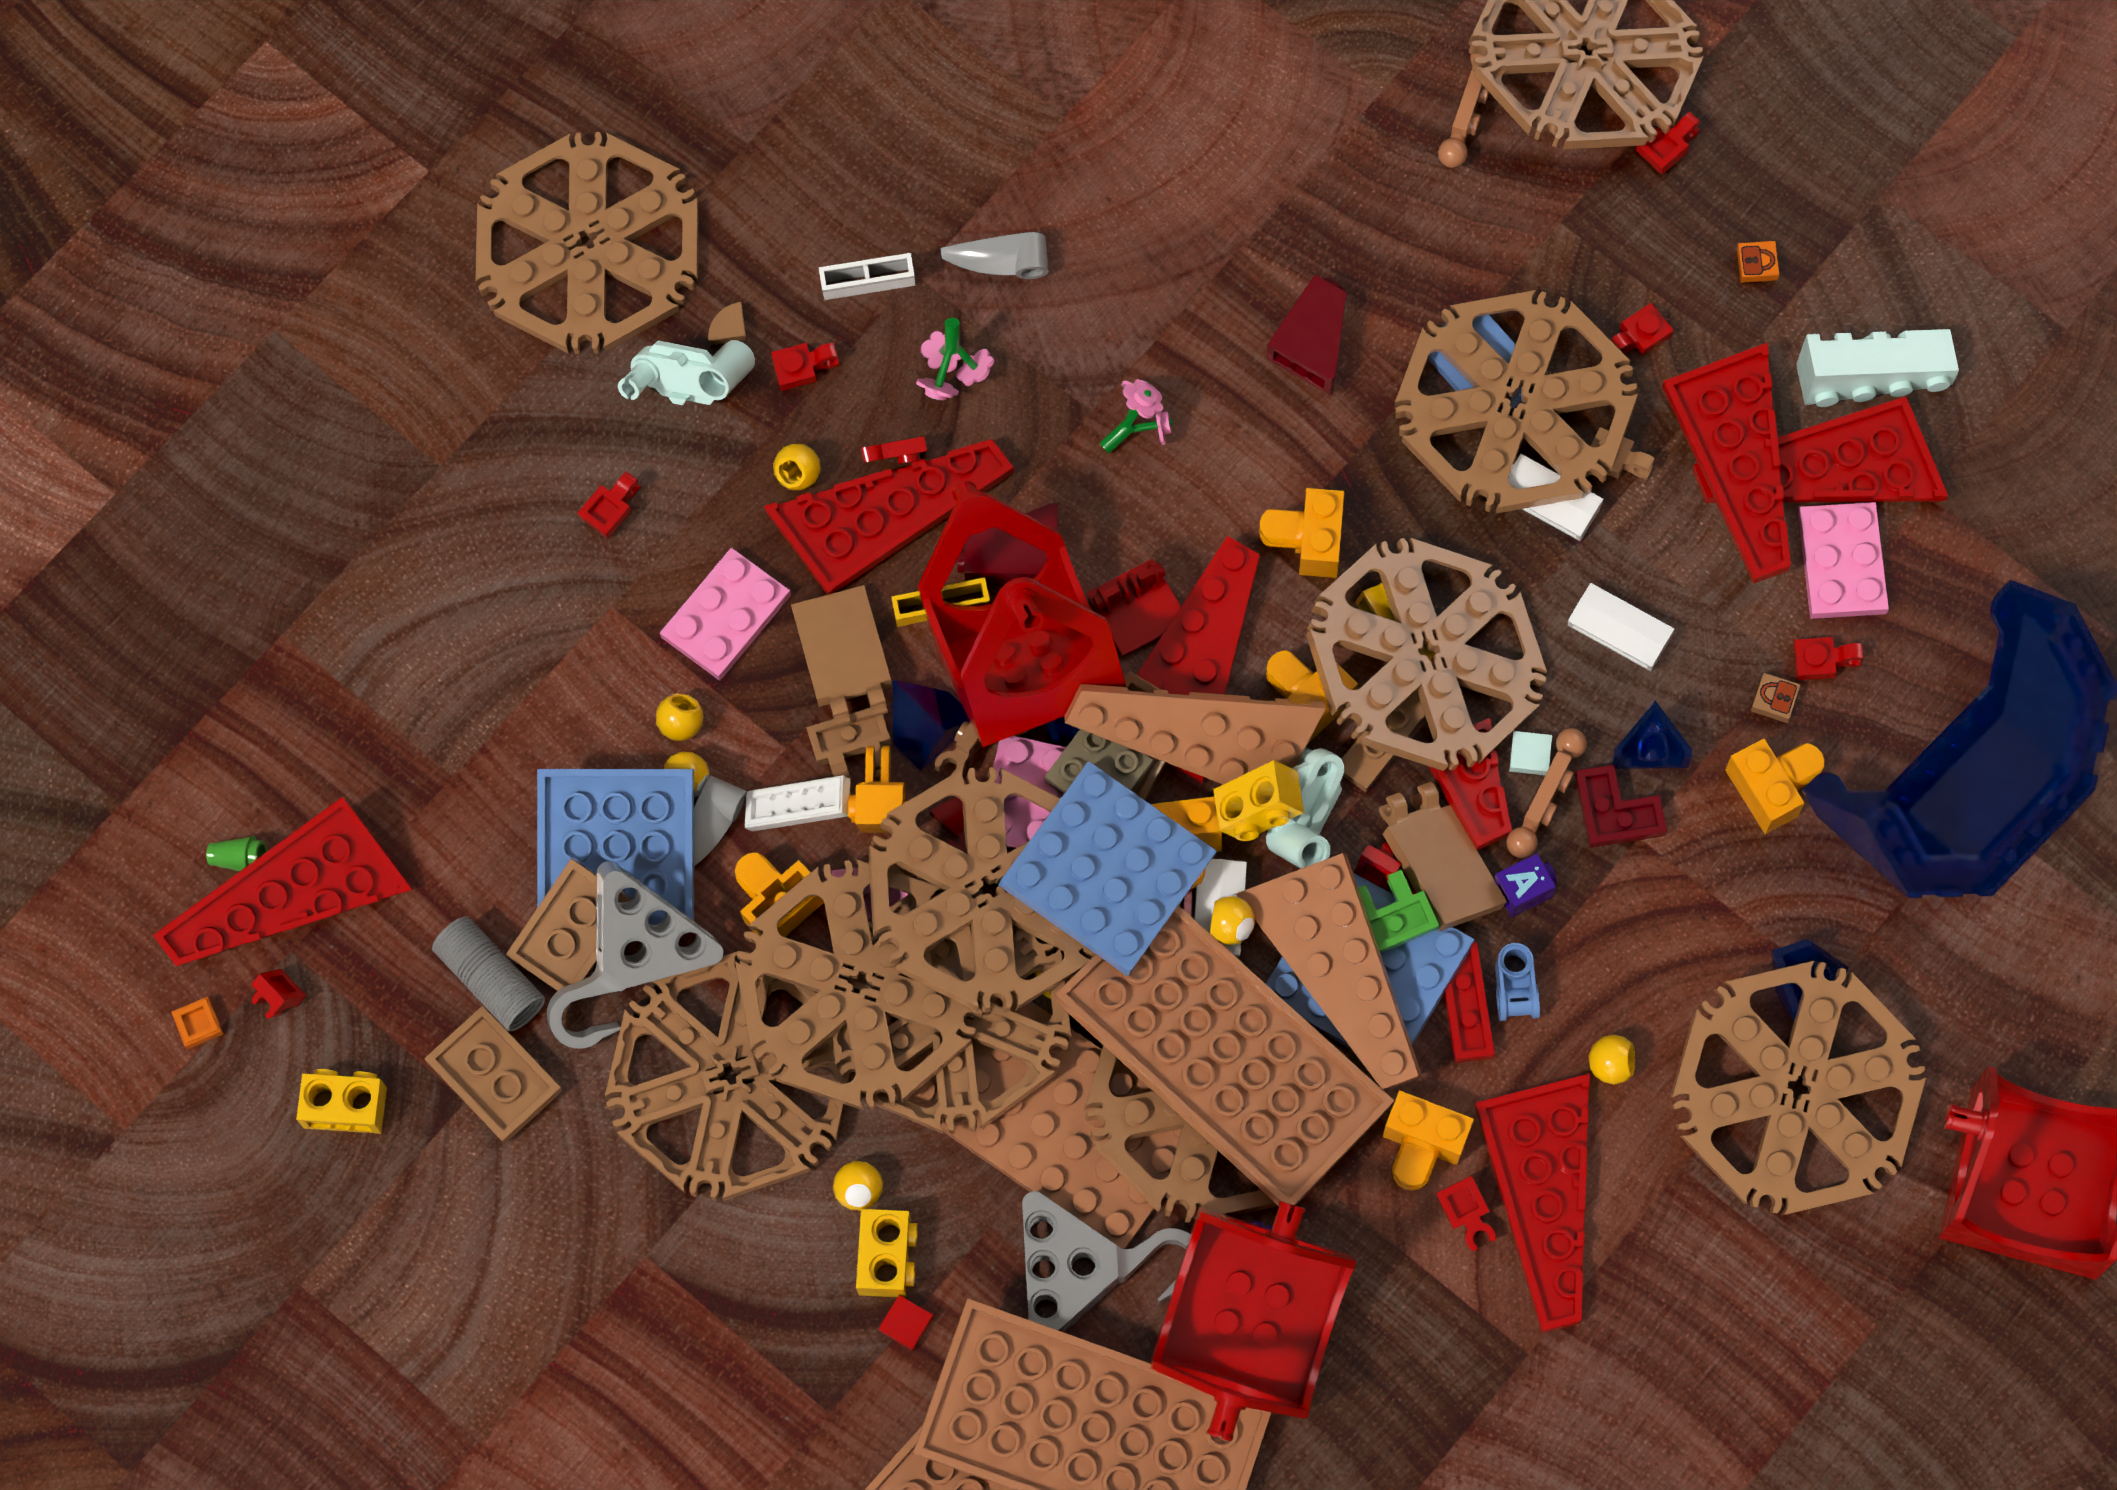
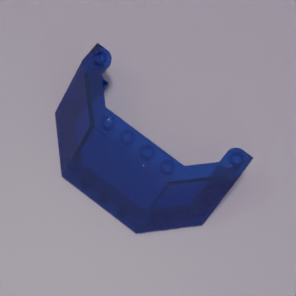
[1802,580,2117,898]

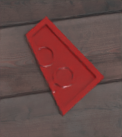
[1428,718,1512,851]

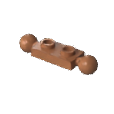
[1438,54,1489,168]
[1506,728,1587,858]

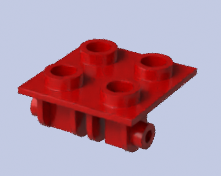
[1086,558,1181,657]

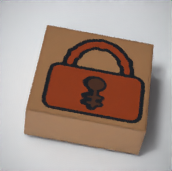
[1751,673,1800,723]

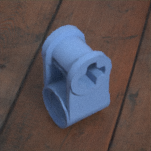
[1495,943,1540,1021]

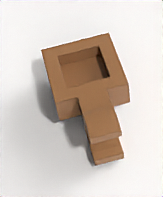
[1591,427,1655,480]
[935,721,982,777]

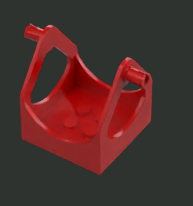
[918,481,1126,747]
[1939,1066,2117,1280]
[1150,1201,1357,1441]

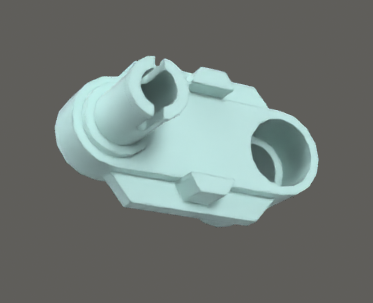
[618,340,755,405]
[1266,747,1344,869]

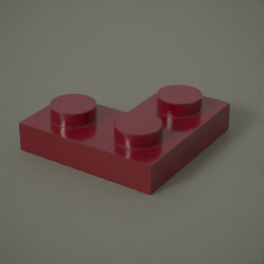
[1575,765,1667,848]

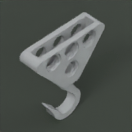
[547,861,723,1049]
[1022,1191,1190,1333]

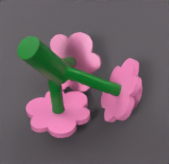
[916,318,995,400]
[1100,379,1173,453]

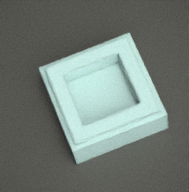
[1509,731,1552,775]

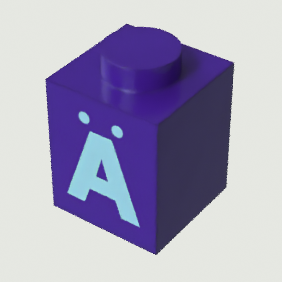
[1494,854,1558,918]

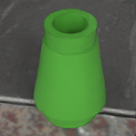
[206,836,267,872]

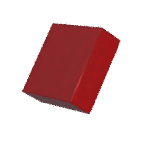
[878,1295,934,1351]

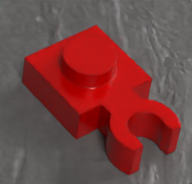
[861,436,927,464]
[1435,1176,1496,1251]

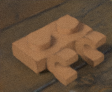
[806,708,892,788]

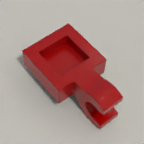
[1636,112,1700,175]
[1610,303,1674,356]
[771,343,840,391]
[577,471,641,539]
[1793,637,1863,680]

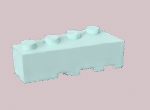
[1796,329,1959,407]

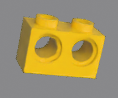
[1214,760,1304,841]
[296,1069,387,1134]
[856,1209,918,1298]

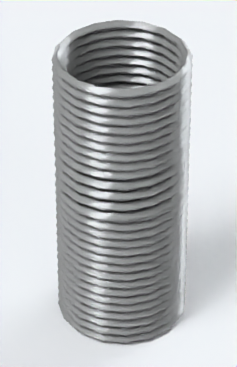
[432,916,545,1031]

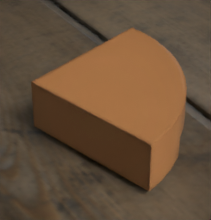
[708,302,747,346]

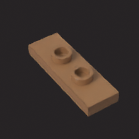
[1342,690,1426,793]

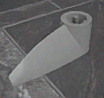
[941,232,1049,279]
[694,776,747,866]

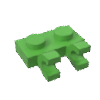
[1358,870,1439,953]

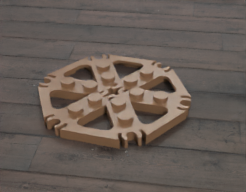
[1468,0,1704,149]
[475,132,699,354]
[1394,290,1638,514]
[1306,538,1547,771]
[868,767,1096,1013]
[735,859,984,1110]
[833,888,1072,1134]
[605,951,852,1201]
[1670,961,1926,1215]
[1084,1045,1278,1223]

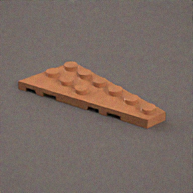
[1064,684,1326,784]
[1236,853,1422,1090]

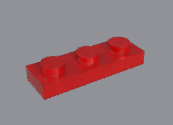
[1444,942,1495,1063]

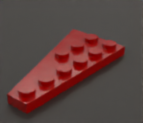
[1662,342,1791,584]
[1692,396,1948,503]
[764,439,1014,595]
[1136,536,1260,785]
[153,796,413,966]
[1475,1073,1590,1334]

